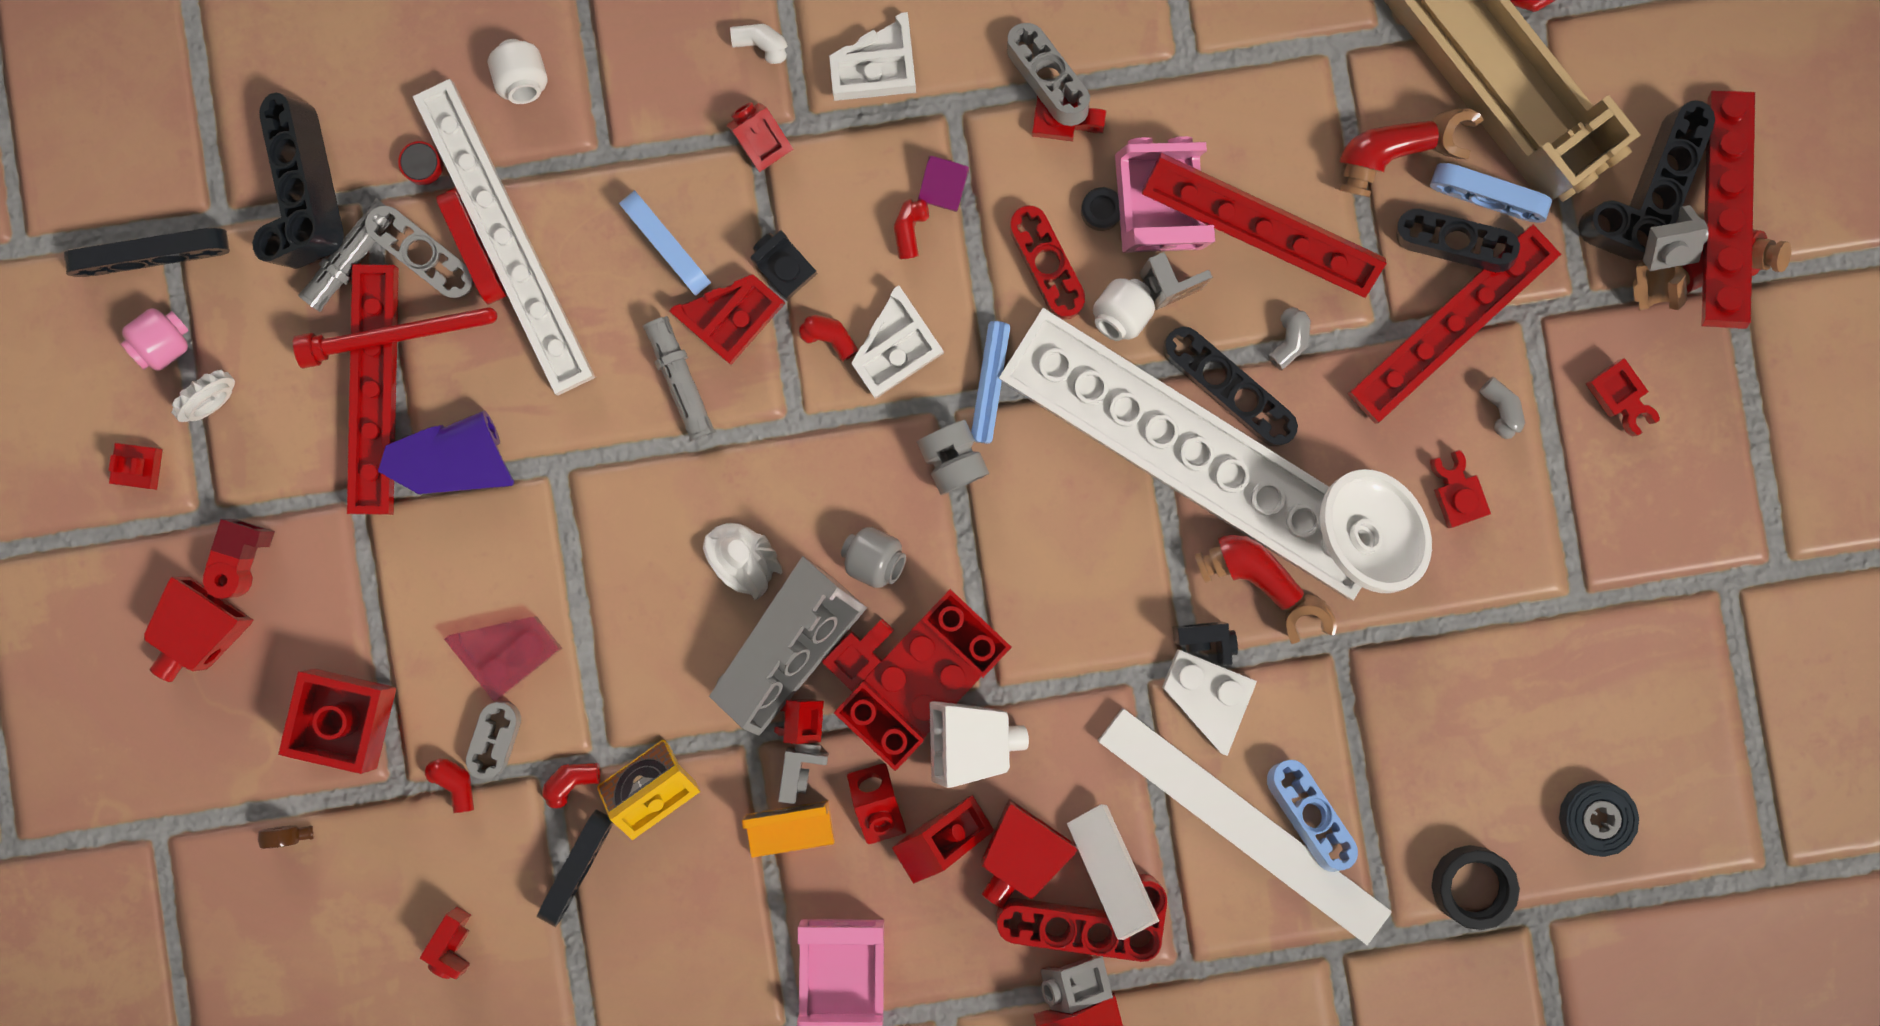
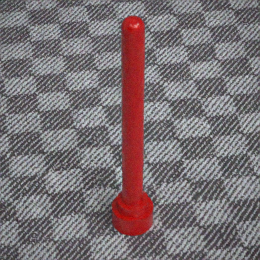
[293,307,497,369]

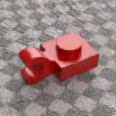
[1032,96,1106,142]
[822,618,894,691]

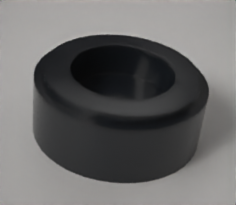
[1081,187,1120,231]

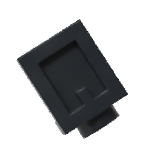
[750,230,818,301]
[1172,621,1238,666]

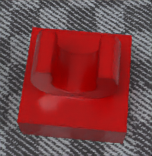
[108,443,163,490]
[774,699,824,744]

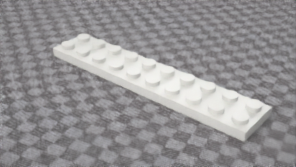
[999,308,1362,601]

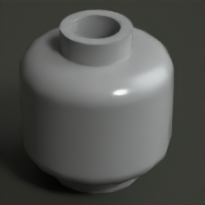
[841,527,906,588]

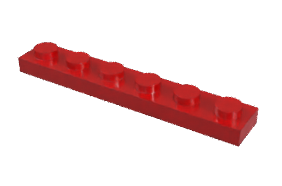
[1701,90,1756,329]
[1142,153,1387,299]
[1347,224,1562,424]
[347,264,399,515]

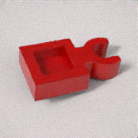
[1585,358,1660,437]
[1430,450,1491,528]

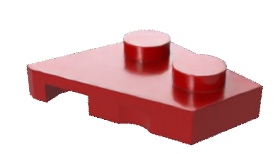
[669,274,785,365]

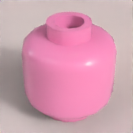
[120,308,189,371]

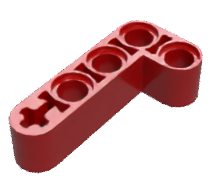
[996,874,1167,962]

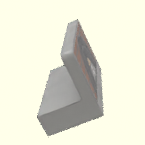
[1139,252,1213,310]

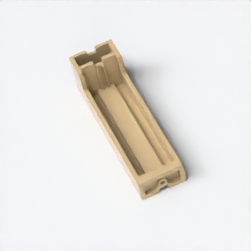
[1384,0,1641,202]

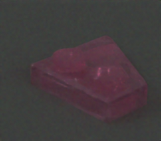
[444,616,563,702]

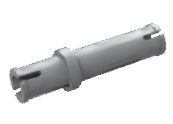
[298,198,395,312]
[643,316,716,442]

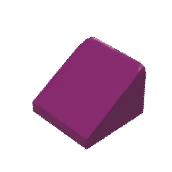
[918,156,969,212]

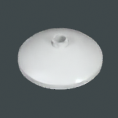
[1320,469,1432,593]

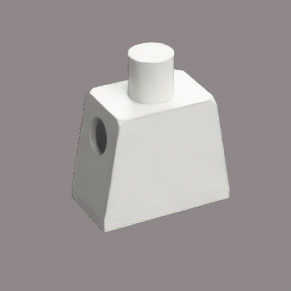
[930,701,1029,788]

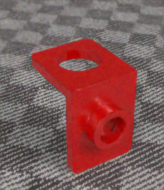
[847,763,906,844]

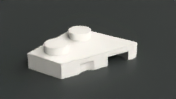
[829,12,916,101]
[851,285,944,399]
[1162,649,1257,756]

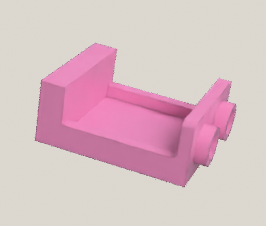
[1115,136,1215,253]
[797,919,884,1026]

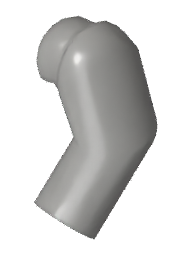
[1268,307,1311,371]

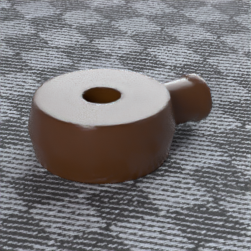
[258,826,314,849]

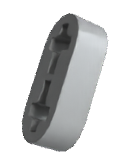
[466,701,521,780]

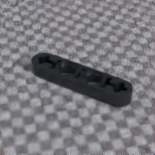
[64,228,230,277]
[1163,327,1298,447]

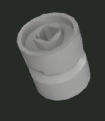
[917,420,989,495]

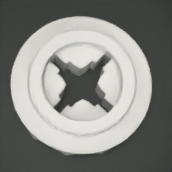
[171,370,235,422]

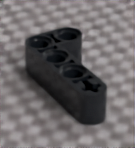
[252,92,344,269]
[1578,100,1715,261]

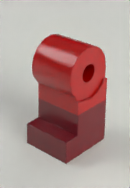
[203,519,275,599]

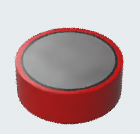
[398,141,444,185]

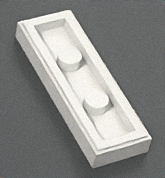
[1067,804,1159,940]

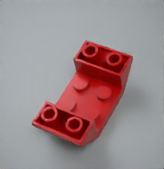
[834,589,1012,771]

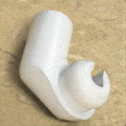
[730,24,788,64]

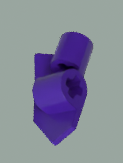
[378,410,515,494]

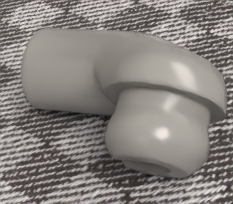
[1479,377,1525,439]

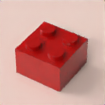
[278,669,397,774]

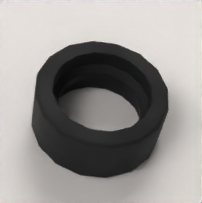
[1431,845,1520,930]

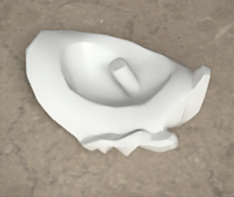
[703,523,782,600]

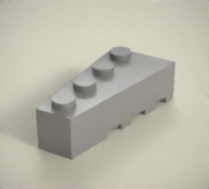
[709,556,867,736]

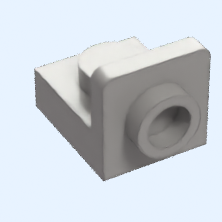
[778,743,829,804]
[1041,955,1113,1014]

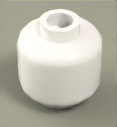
[487,39,548,104]
[1093,278,1155,341]

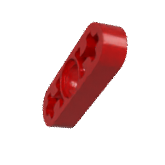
[436,188,508,305]
[1010,205,1085,319]

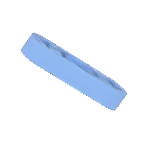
[1430,163,1552,223]
[619,190,711,296]
[1267,760,1358,872]

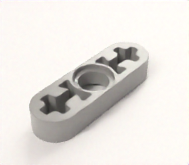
[1007,23,1090,126]
[365,206,474,298]

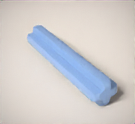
[971,321,1010,444]

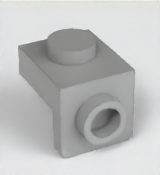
[1643,205,1708,271]

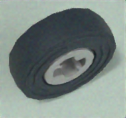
[1559,780,1639,857]

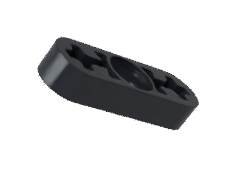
[1396,209,1520,272]
[537,809,614,927]

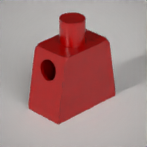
[144,577,254,682]
[981,799,1078,908]

